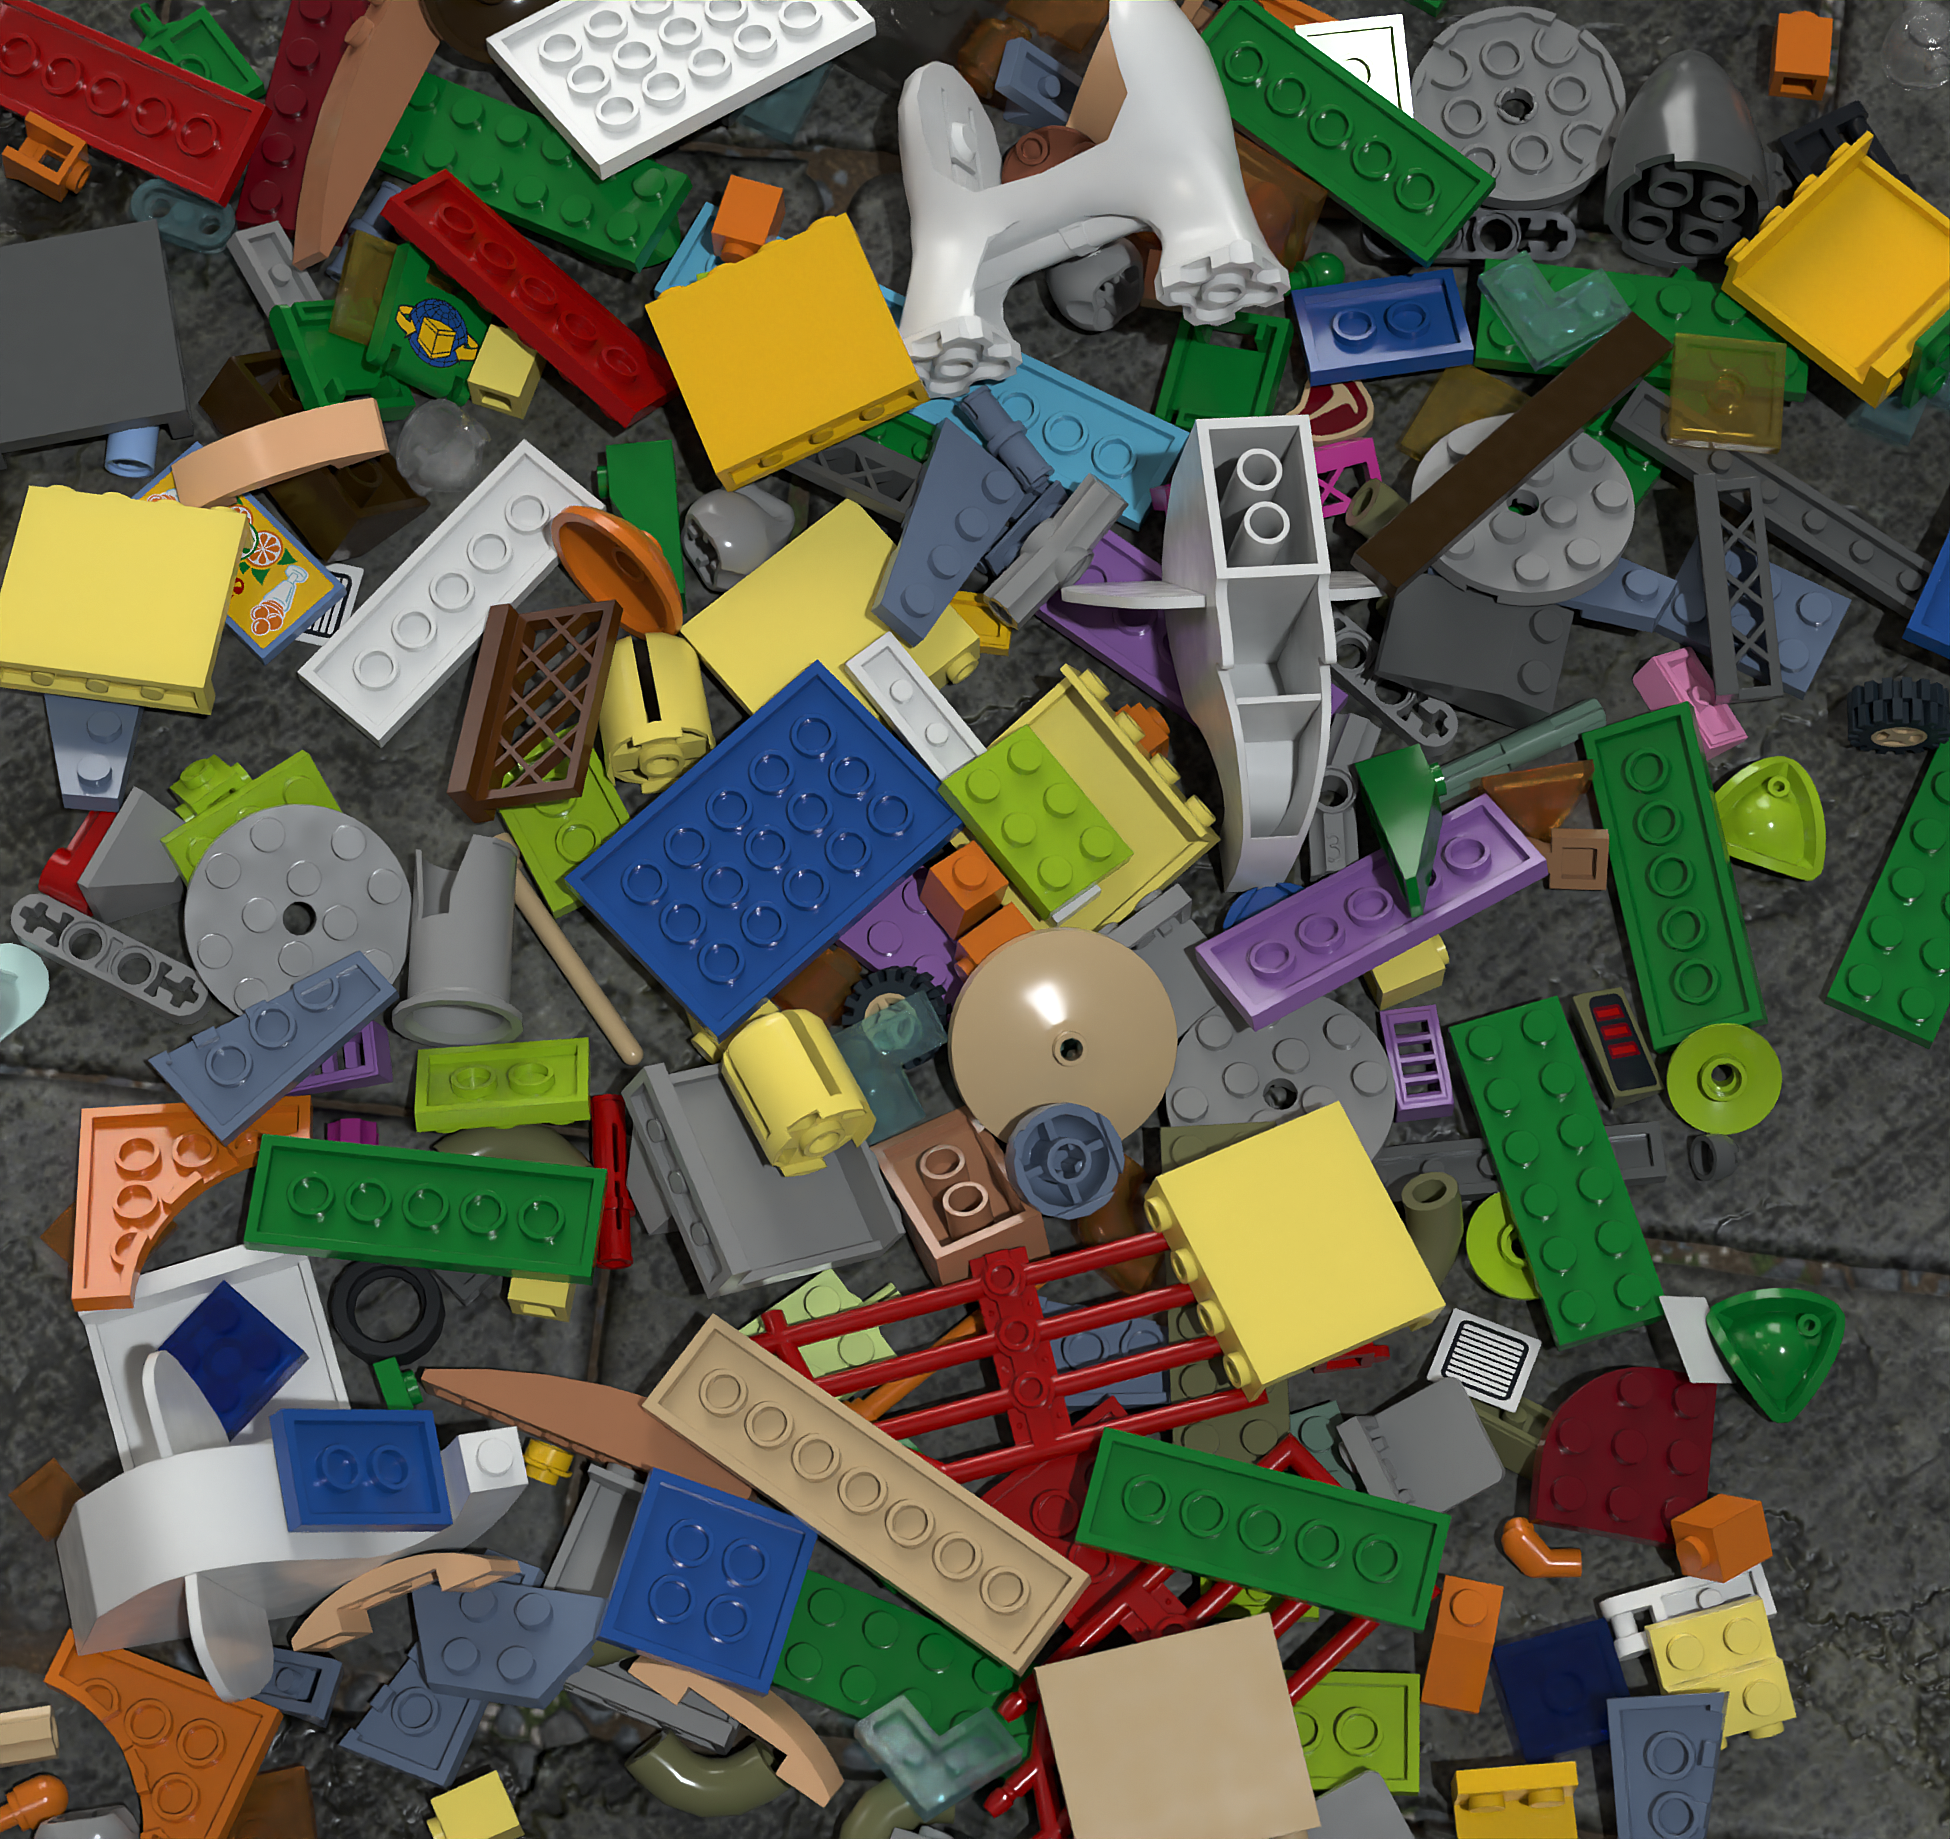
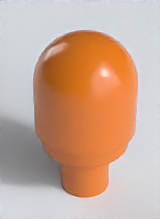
[0,1774,69,1833]

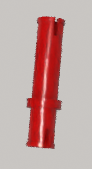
[590,1094,636,1270]

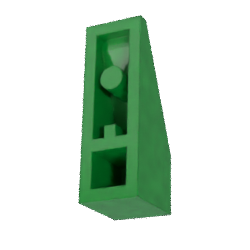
[597,439,688,614]
[1354,743,1447,918]

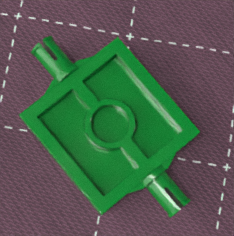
[130,3,266,100]

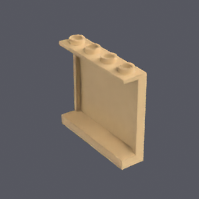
[1032,1612,1321,1839]

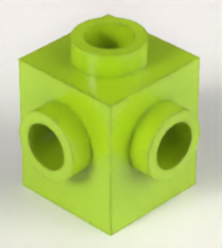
[169,754,253,822]

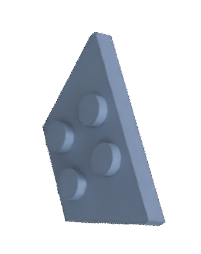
[412,1581,608,1710]

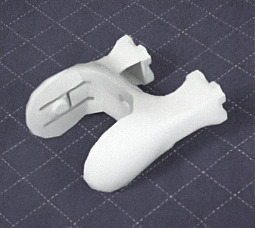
[898,0,1291,399]

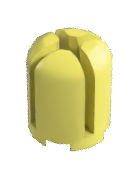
[598,632,716,794]
[721,1009,877,1177]

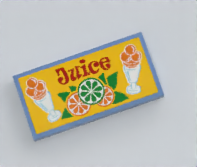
[131,441,347,666]

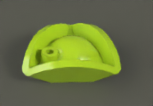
[1715,756,1826,881]

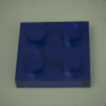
[143,1280,309,1442]
[1491,1617,1630,1765]

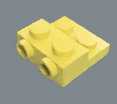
[1644,1595,1797,1750]

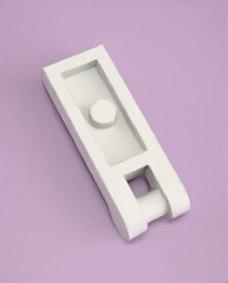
[1599,1563,1777,1661]

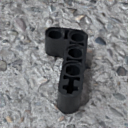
[1360,210,1576,266]

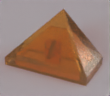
[1477,759,1595,843]

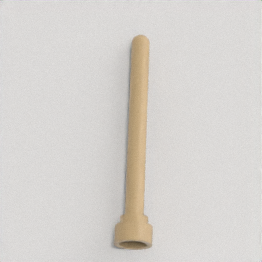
[492,833,644,1065]

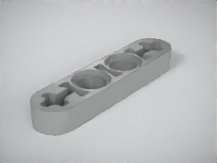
[1330,603,1458,757]
[10,893,212,1025]

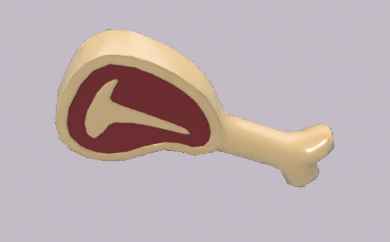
[1286,378,1375,448]

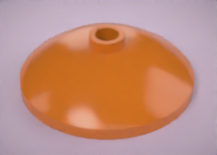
[551,506,683,641]

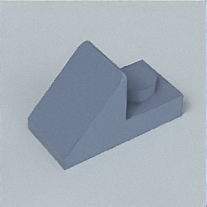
[995,37,1083,128]
[250,1647,344,1728]

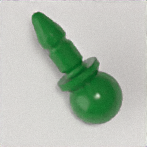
[1283,252,1346,297]

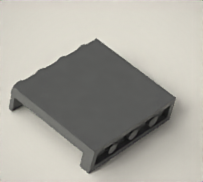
[0,219,195,470]

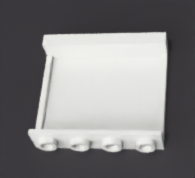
[78,1244,352,1473]

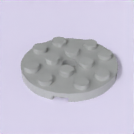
[1410,6,1626,210]
[1410,413,1635,606]
[183,804,413,1016]
[1166,996,1396,1165]

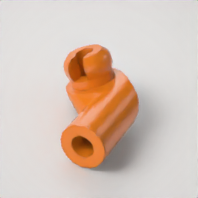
[1501,1517,1582,1578]

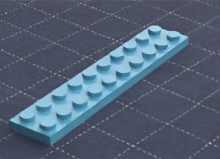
[654,202,1190,532]

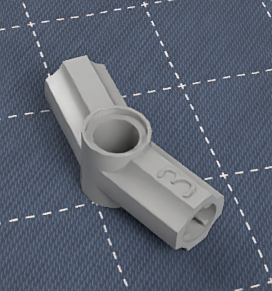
[983,473,1129,630]
[1307,713,1382,883]

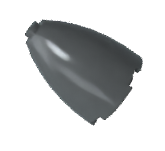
[1604,50,1770,270]

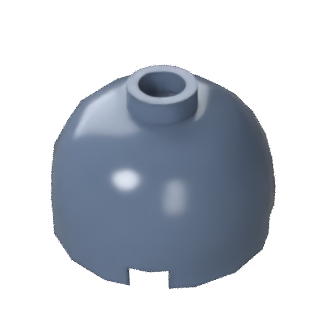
[1004,1102,1125,1220]

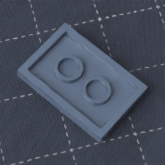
[1654,535,1852,701]

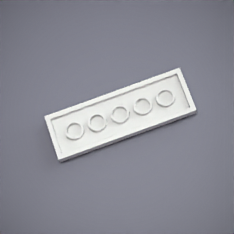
[297,439,607,748]

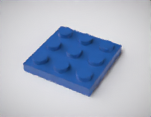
[595,1467,818,1698]

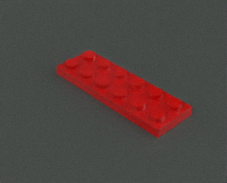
[0,0,273,208]
[380,168,681,429]

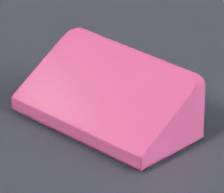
[1633,646,1748,761]

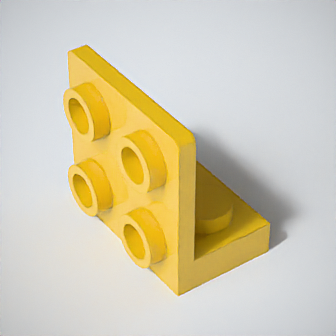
[1451,1761,1578,1839]

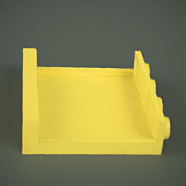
[0,485,254,715]
[679,498,980,734]
[950,664,1221,932]
[1144,1101,1446,1402]

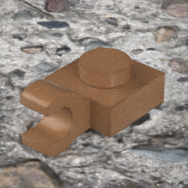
[1526,828,1609,890]

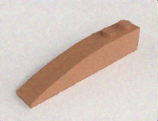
[292,0,441,271]
[421,1369,759,1502]

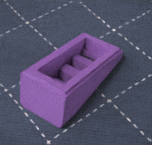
[1379,1004,1455,1123]
[285,1020,393,1096]

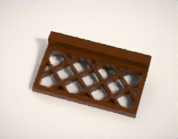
[446,599,623,823]

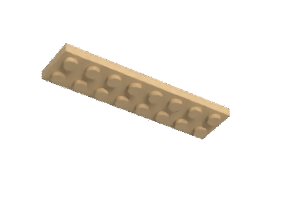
[642,1313,1091,1677]

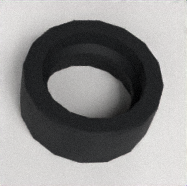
[331,1261,446,1366]

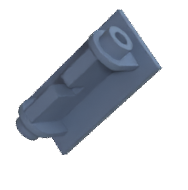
[975,480,1069,579]

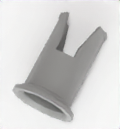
[392,834,523,1048]

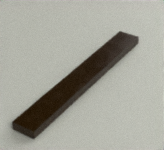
[1350,311,1674,599]

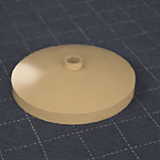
[947,927,1178,1143]

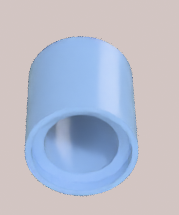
[104,425,160,478]

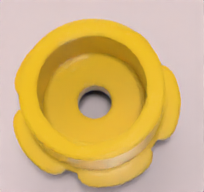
[522,1438,574,1486]

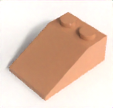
[869,1105,1051,1287]

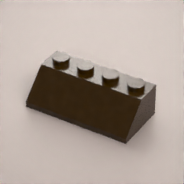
[198,349,431,563]

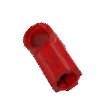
[38,810,118,917]

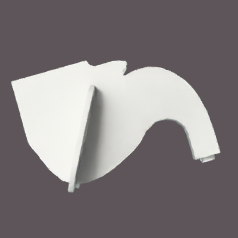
[1061,414,1387,893]
[56,1350,529,1703]

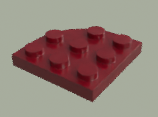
[1528,1367,1717,1550]

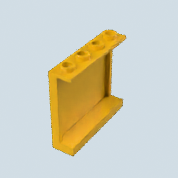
[1721,131,1950,409]
[644,212,930,491]

